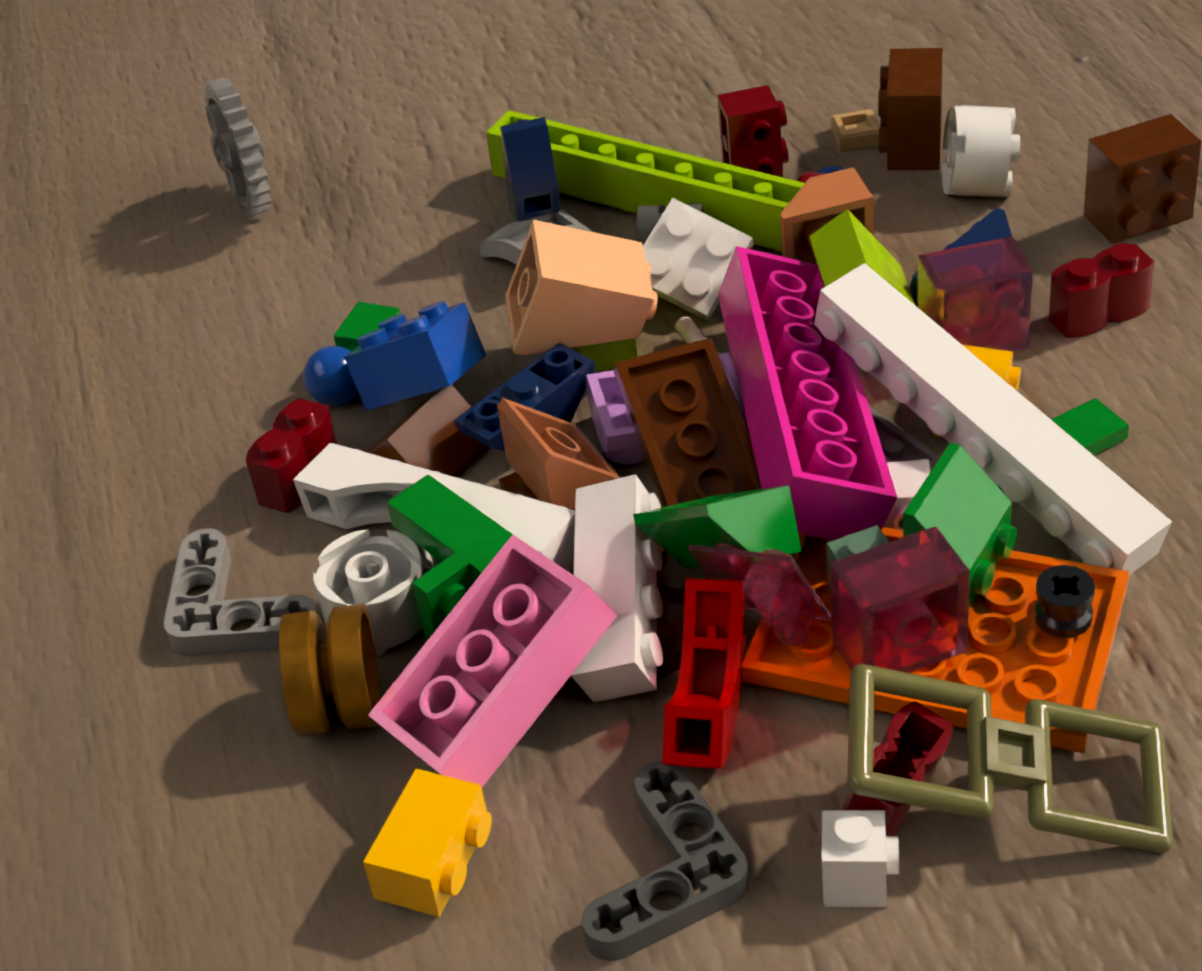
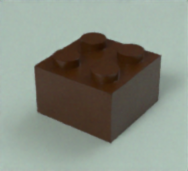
[878,48,943,170]
[1084,114,1202,244]

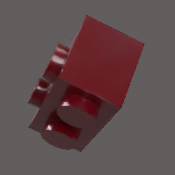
[717,85,789,177]

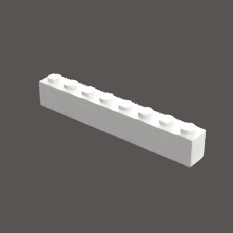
[814,263,1172,575]

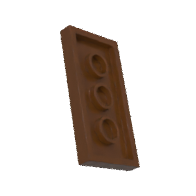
[614,338,762,507]

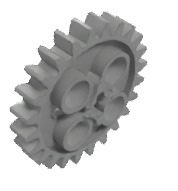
[203,77,271,217]

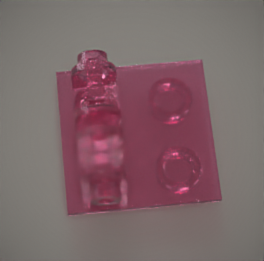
[688,543,831,646]

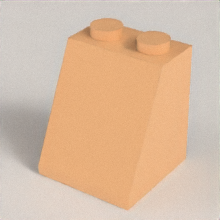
[505,220,658,356]

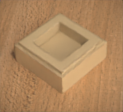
[830,109,879,152]

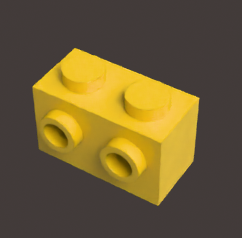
[363,769,492,917]

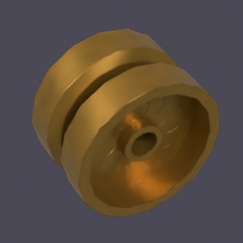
[279,603,381,737]

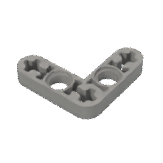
[164,528,319,655]

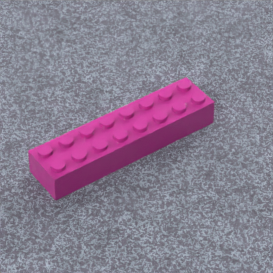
[718,246,897,541]

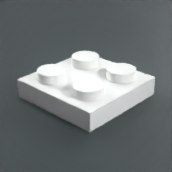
[643,198,754,321]

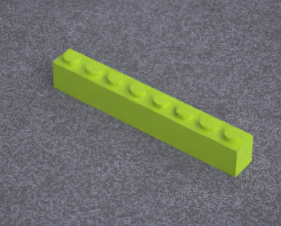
[486,110,805,252]

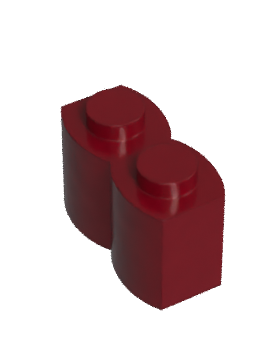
[1049,243,1154,338]
[246,398,338,513]
[842,701,953,836]

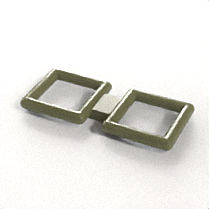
[847,664,1173,853]

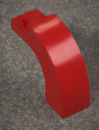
[662,577,746,769]

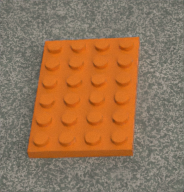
[741,527,1129,753]

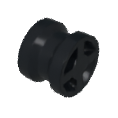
[1034,565,1095,638]

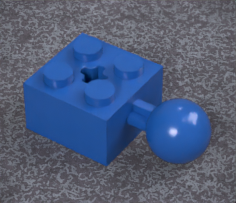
[303,301,486,411]

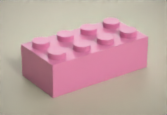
[368,535,618,788]

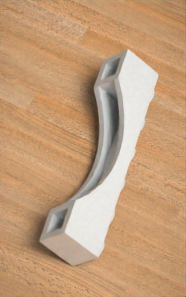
[293,443,575,572]

